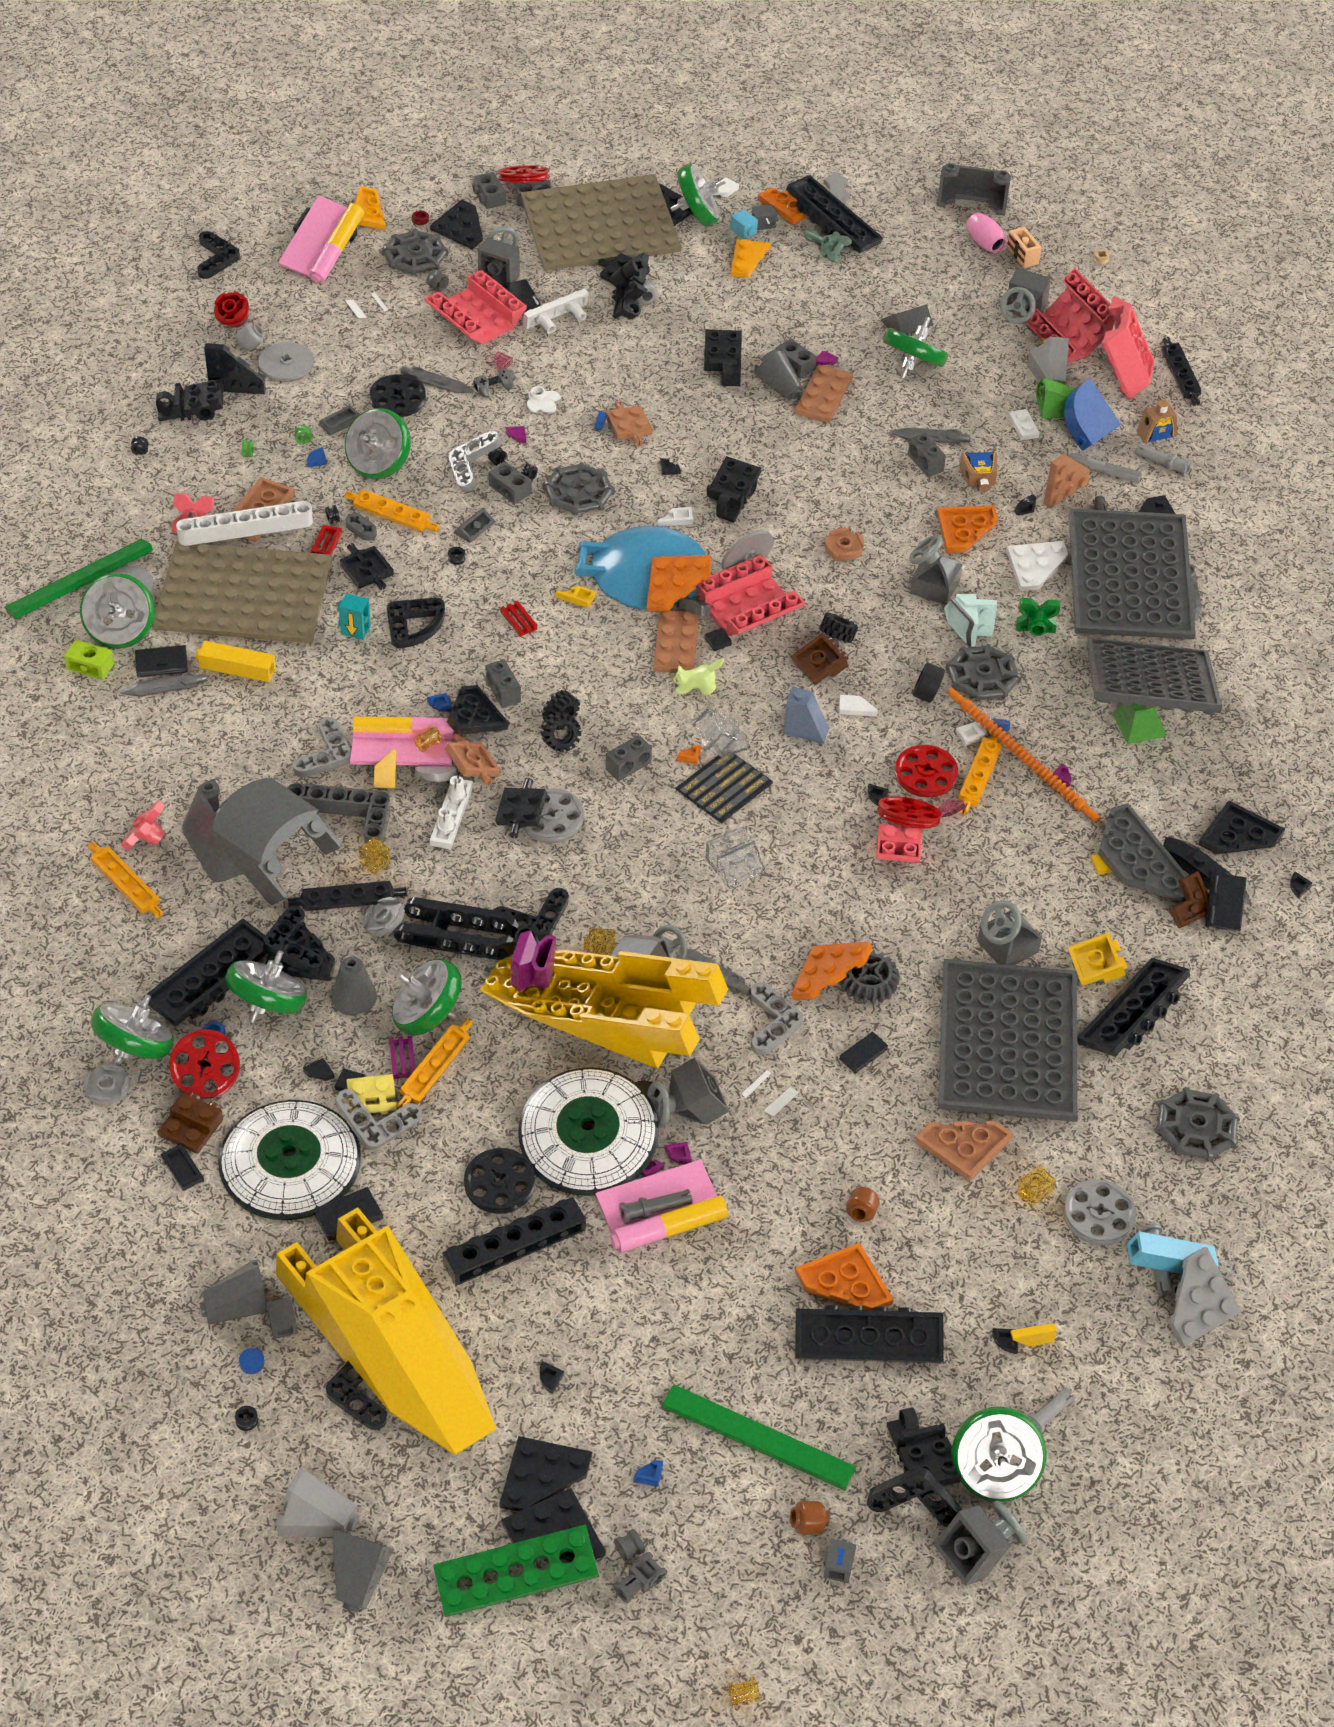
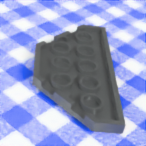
[1098,803,1188,902]

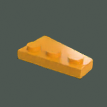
[355,186,386,230]
[730,239,771,278]

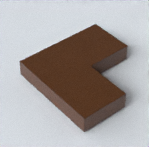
[1169,871,1209,928]

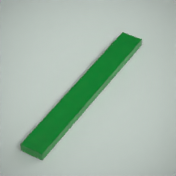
[5,538,153,619]
[662,1384,856,1491]

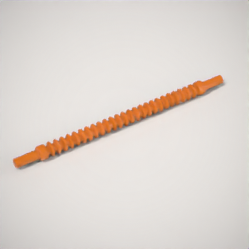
[947,688,1101,823]

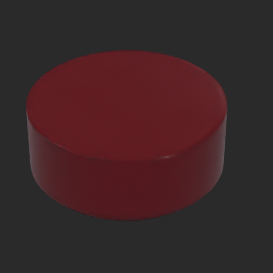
[412,210,429,225]

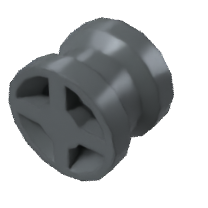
[426,269,449,292]
[614,1529,645,1562]

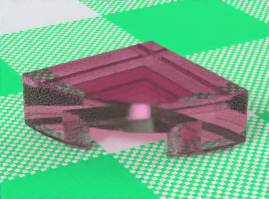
[495,351,513,370]
[938,799,966,817]

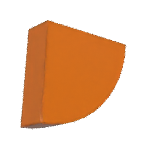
[677,745,702,765]

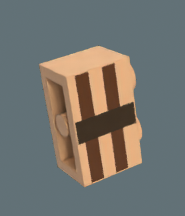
[1007,227,1042,268]

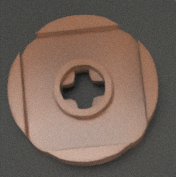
[825,528,864,561]

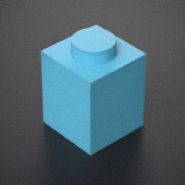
[730,209,758,239]

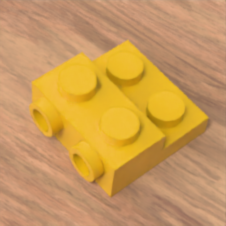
[1068,932,1128,986]

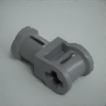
[613,1552,668,1603]

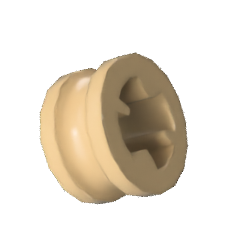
[1093,249,1110,265]

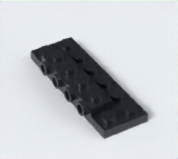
[786,175,883,253]
[143,918,274,1027]
[1077,958,1190,1057]
[795,1305,944,1363]

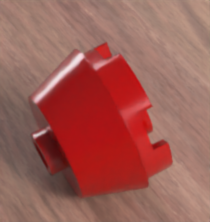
[214,291,249,327]

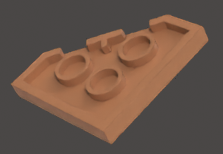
[1043,454,1090,508]
[915,1121,1014,1182]

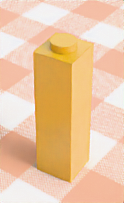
[196,641,276,682]

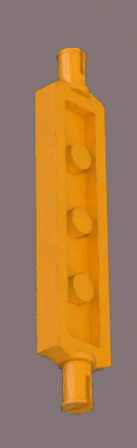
[344,489,440,532]
[957,733,1003,815]
[88,841,163,918]
[396,1018,473,1109]

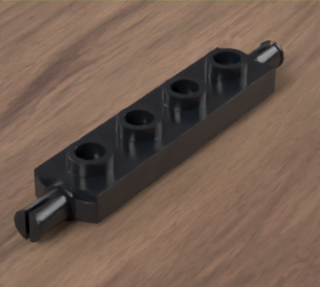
[1161,337,1201,406]
[288,881,407,911]

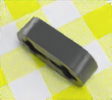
[345,513,377,541]
[677,596,712,616]

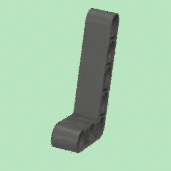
[287,783,391,851]

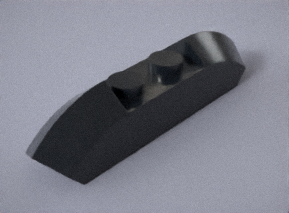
[1163,837,1249,903]

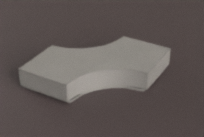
[824,172,850,203]

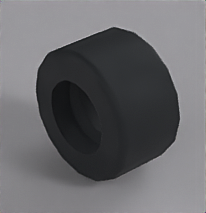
[913,662,945,703]

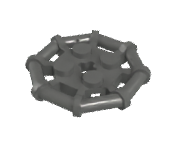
[382,229,449,275]
[543,462,615,515]
[945,644,1021,701]
[1155,1087,1240,1161]

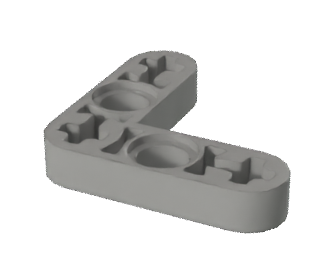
[449,431,502,492]
[293,717,351,777]
[750,982,803,1056]
[336,1089,422,1150]

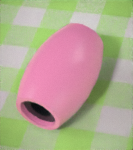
[966,212,1006,253]

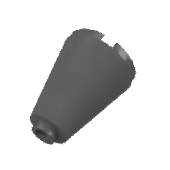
[754,349,802,400]
[332,957,377,1016]

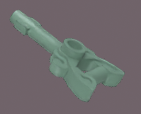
[804,229,852,264]

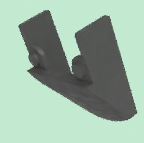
[209,778,342,905]

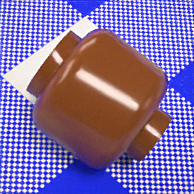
[846,1187,880,1222]
[790,1500,830,1535]

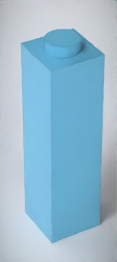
[1127,1231,1218,1274]

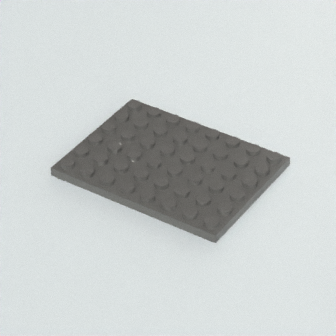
[1069,508,1196,639]
[1087,637,1222,715]
[938,959,1078,1122]

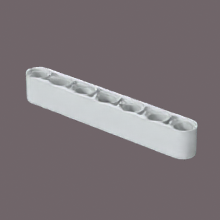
[176,501,313,546]

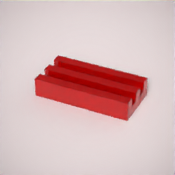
[311,525,342,555]
[500,600,537,636]

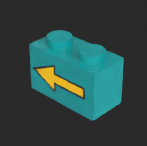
[337,593,371,640]

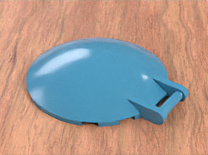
[574,526,706,610]

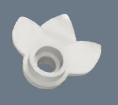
[527,386,562,414]

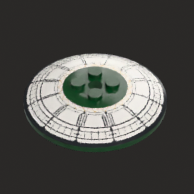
[518,1067,659,1196]
[218,1100,361,1220]

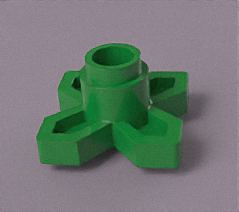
[1016,598,1060,636]

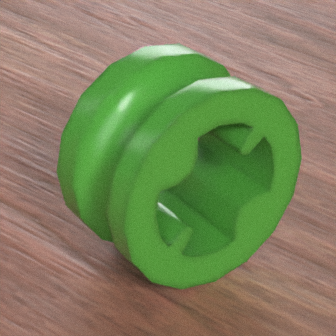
[294,425,312,444]
[242,439,254,457]

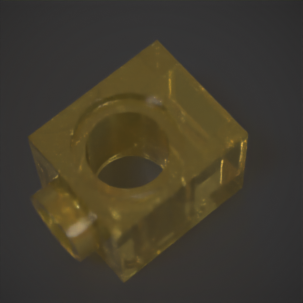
[359,837,390,875]
[584,928,616,956]
[1017,1165,1056,1207]

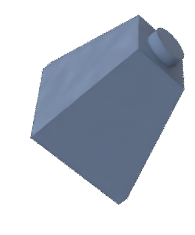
[784,686,829,744]

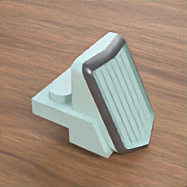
[944,594,997,647]

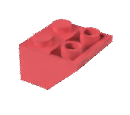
[876,824,922,863]

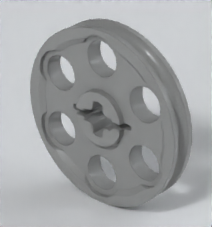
[522,788,584,843]
[1064,1180,1136,1245]

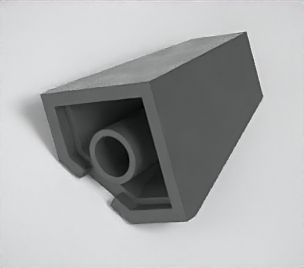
[199,1259,267,1325]
[333,1529,394,1612]

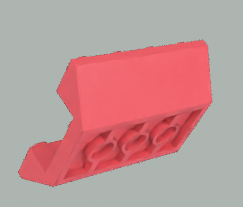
[1025,268,1115,364]
[424,270,527,344]
[1102,297,1154,399]
[696,554,805,635]

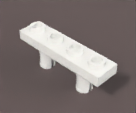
[522,289,589,334]
[430,776,473,849]

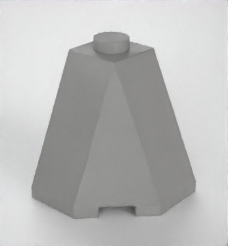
[1027,337,1069,384]
[276,1469,359,1537]

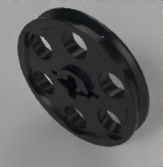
[370,374,426,417]
[464,1148,535,1214]

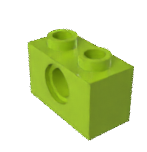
[64,639,115,680]

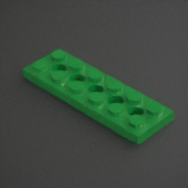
[433,1525,599,1617]

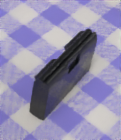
[501,279,542,316]
[135,645,188,677]
[1205,873,1247,931]
[313,1187,383,1241]

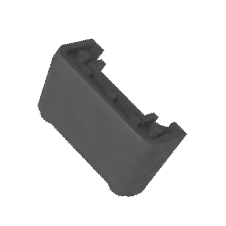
[937,163,1011,216]
[182,779,244,882]

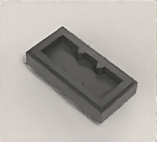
[319,405,360,435]

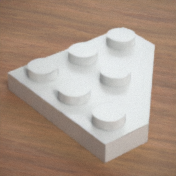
[1006,541,1068,591]

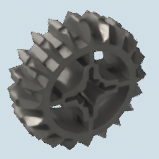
[840,950,899,1005]

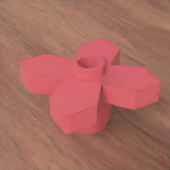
[172,493,214,533]
[121,800,165,850]

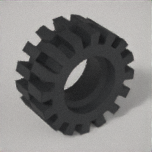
[819,613,859,643]
[542,690,580,730]
[541,712,582,752]

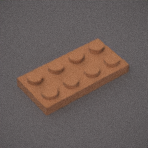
[795,364,853,423]
[232,477,295,542]
[653,610,700,673]

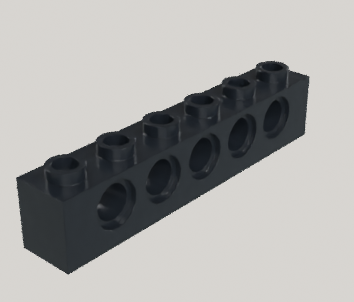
[442,1197,586,1286]

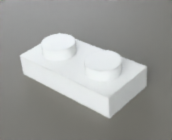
[1008,409,1040,441]

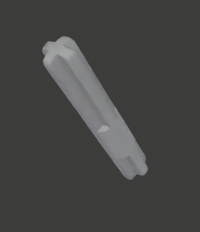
[1069,453,1142,483]

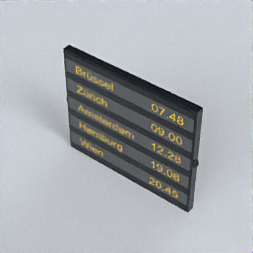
[676,749,773,824]

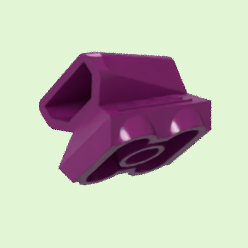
[511,930,556,992]

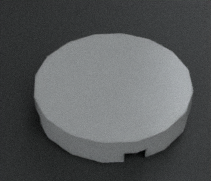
[415,765,457,782]
[363,897,405,937]
[83,1064,130,1105]

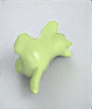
[673,658,724,695]

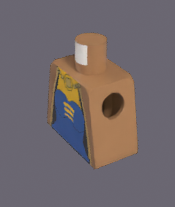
[1137,400,1177,443]
[959,452,997,492]

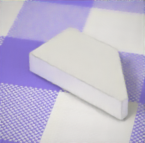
[713,177,739,197]
[658,507,694,526]
[839,695,878,717]
[956,718,991,746]

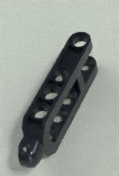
[393,897,538,960]

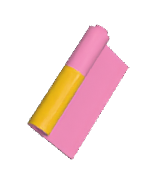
[278,195,365,283]
[350,716,455,766]
[595,1159,728,1253]

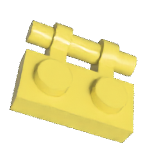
[347,1074,397,1117]

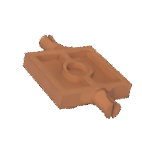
[605,400,653,447]
[445,733,501,786]

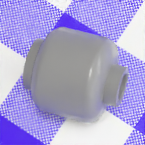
[636,279,657,305]
[237,323,264,350]

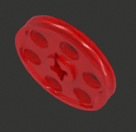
[498,165,550,183]
[895,745,958,797]
[877,796,942,829]
[169,1029,240,1099]

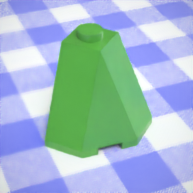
[1036,378,1075,418]
[1113,703,1166,744]

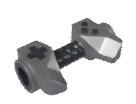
[473,368,515,397]

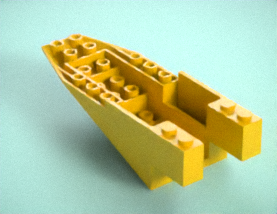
[479,950,728,1069]
[275,1207,496,1455]

